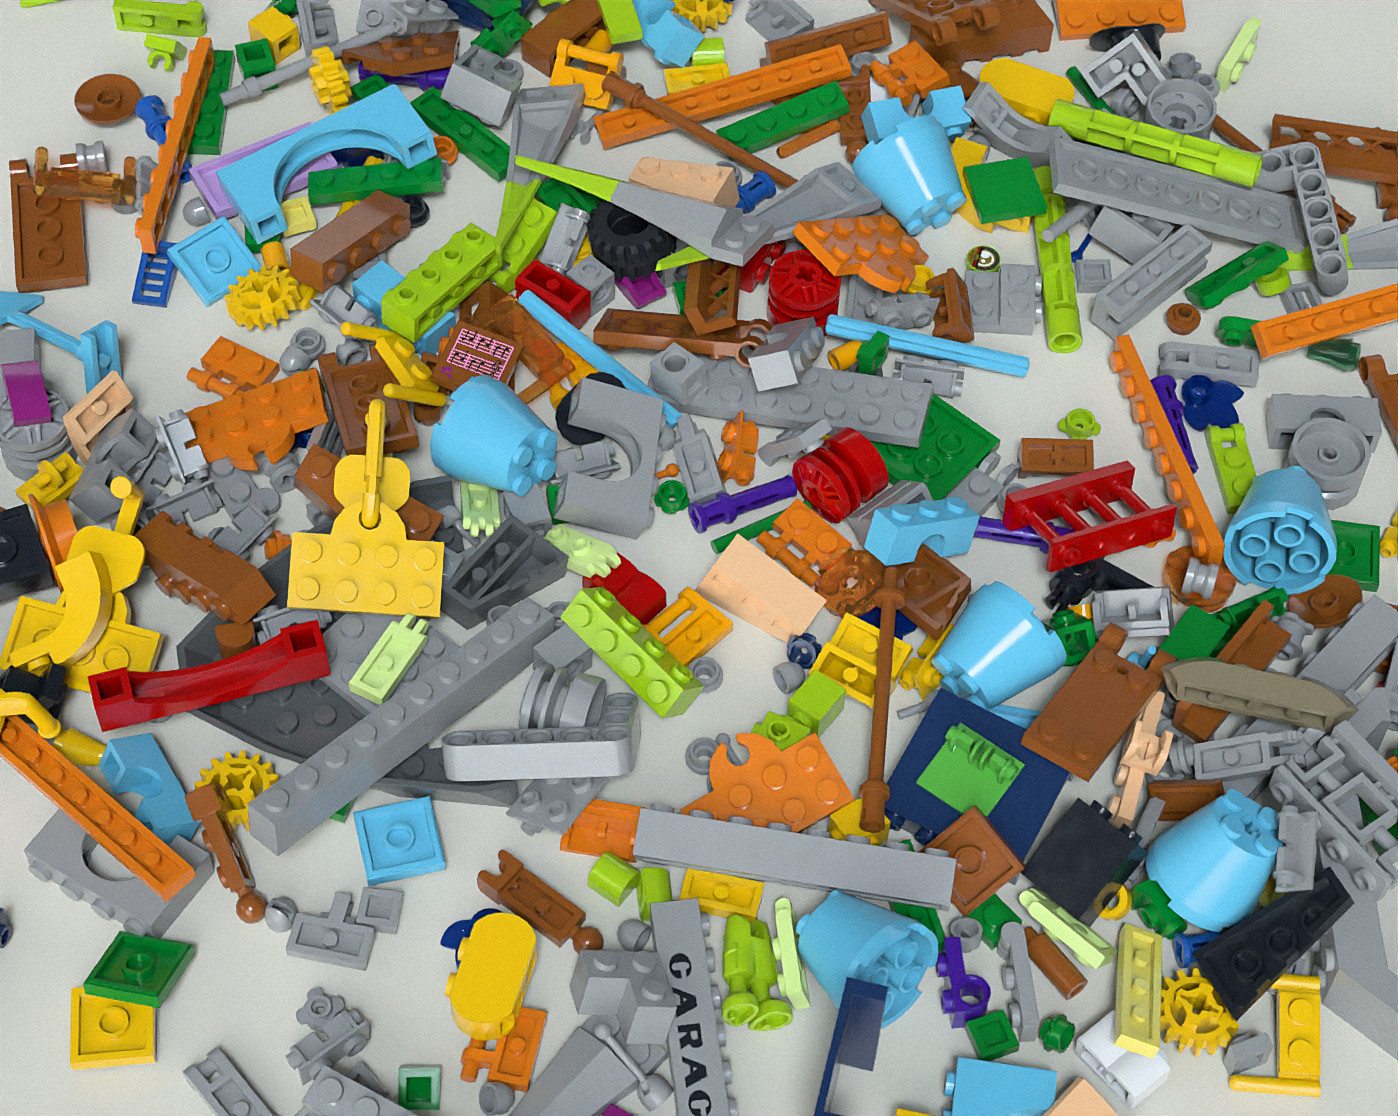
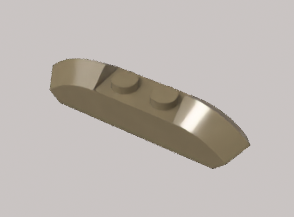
[1161,657,1359,733]

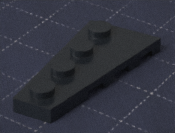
[1192,866,1354,1021]

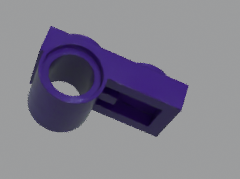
[935,937,991,1029]

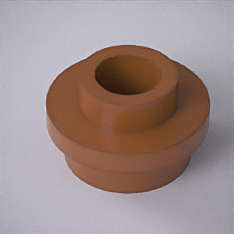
[1166,303,1201,336]

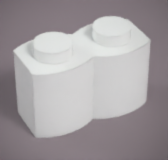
[1075,1010,1170,1110]

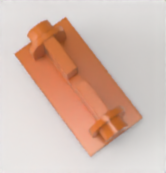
[718,410,759,486]

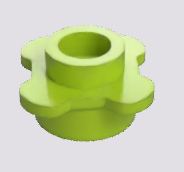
[1058,408,1101,440]

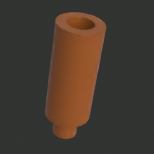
[1024,926,1088,1000]

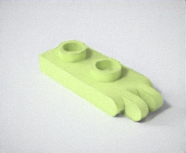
[1216,17,1261,93]
[460,480,500,537]
[543,524,621,578]
[349,612,429,705]
[1019,888,1118,969]
[772,898,811,1010]

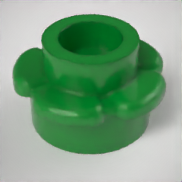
[654,480,690,514]
[1039,1014,1075,1054]

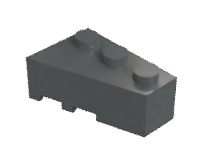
[440,514,569,630]

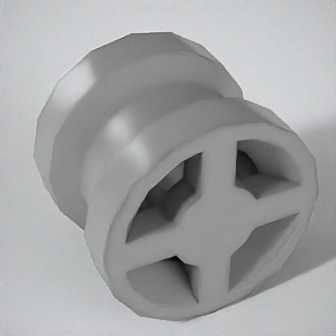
[76,140,108,176]
[261,449,300,493]
[1181,557,1220,600]

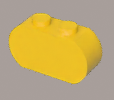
[978,58,1075,126]
[445,913,538,1041]

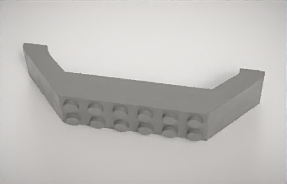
[1301,687,1398,1061]

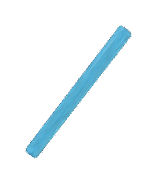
[517,290,682,428]
[825,314,1029,377]

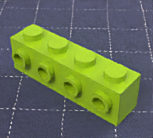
[381,222,503,343]
[560,587,705,718]

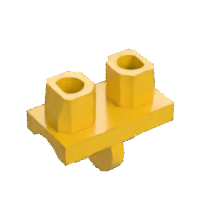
[15,452,84,509]

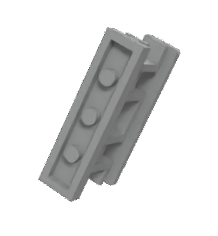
[1269,720,1398,901]

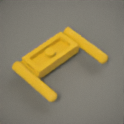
[340,321,446,407]
[1229,973,1321,1097]

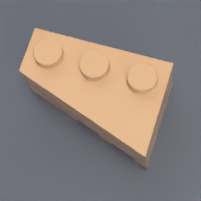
[629,157,740,207]

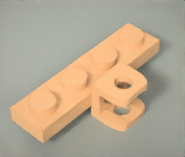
[1106,691,1174,828]

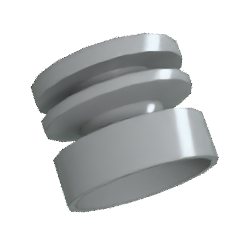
[1143,78,1217,168]
[0,387,78,481]
[519,662,606,729]

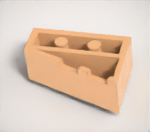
[695,534,827,643]

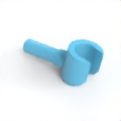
[1127,646,1157,670]

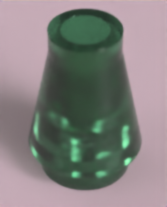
[1307,338,1361,372]

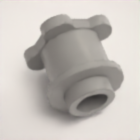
[1270,612,1315,661]

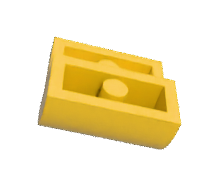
[808,612,914,709]

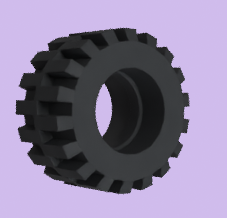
[587,199,677,281]

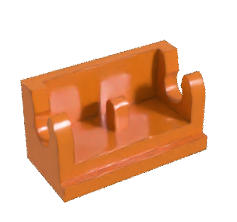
[560,799,645,863]

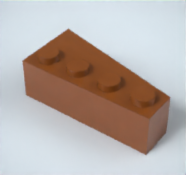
[909,0,1054,66]
[293,443,444,541]
[134,510,276,625]

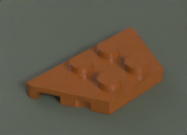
[341,30,460,77]
[846,543,971,641]

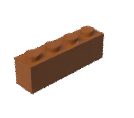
[521,0,607,78]
[290,190,411,292]

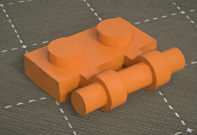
[869,40,950,106]
[187,336,280,399]
[756,498,852,588]
[460,1007,547,1093]

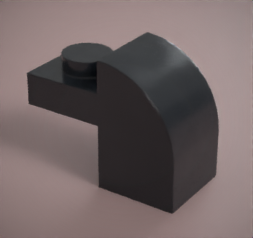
[0,663,67,725]

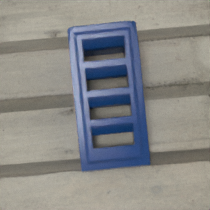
[131,241,178,308]

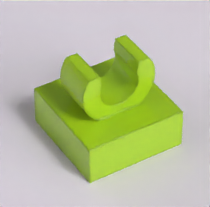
[143,33,187,73]

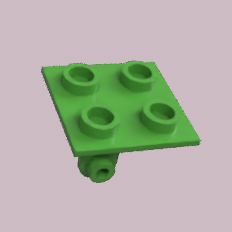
[916,722,1025,817]

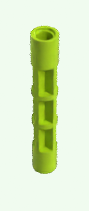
[1048,99,1263,188]
[1033,166,1083,354]

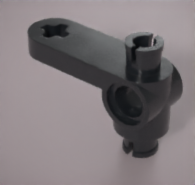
[1045,556,1154,612]

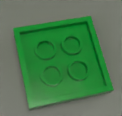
[869,394,1001,501]

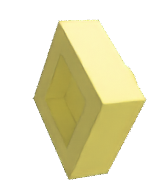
[281,196,317,237]

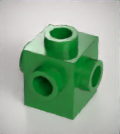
[1041,610,1097,666]

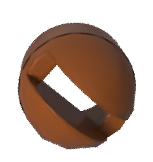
[413,402,442,426]

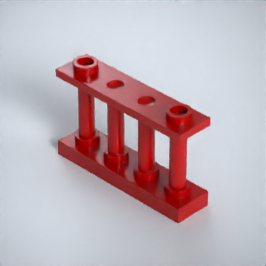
[1002,460,1177,572]

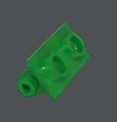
[470,8,533,57]
[1210,587,1288,642]

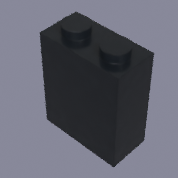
[1020,797,1149,927]

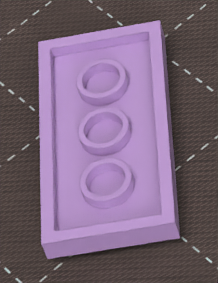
[189,121,339,220]

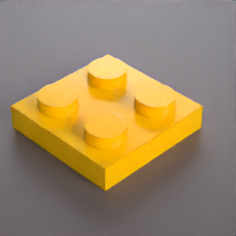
[70,987,156,1070]

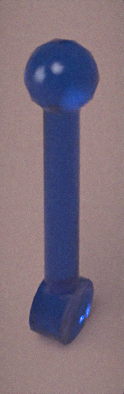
[1071,233,1093,263]

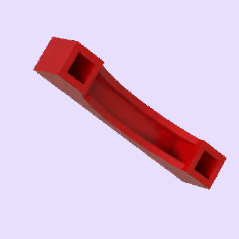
[87,619,331,732]

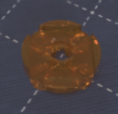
[1161,545,1237,613]
[814,547,886,620]

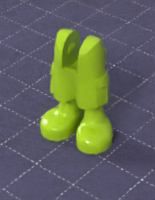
[721,914,793,1031]

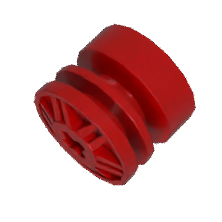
[767,249,842,337]
[792,427,889,523]

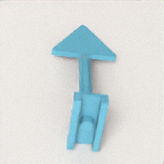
[0,291,122,394]

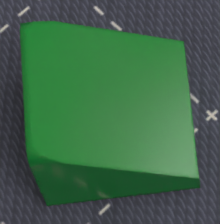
[398,1064,442,1110]

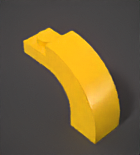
[951,137,1033,234]
[9,551,112,672]

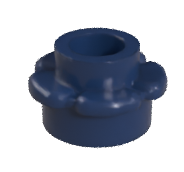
[787,633,822,669]

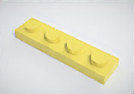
[1114,923,1162,1059]

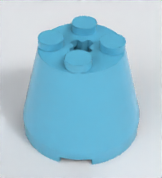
[852,115,967,235]
[430,375,558,496]
[1223,466,1337,595]
[931,581,1067,710]
[1146,789,1283,932]
[796,889,938,1029]

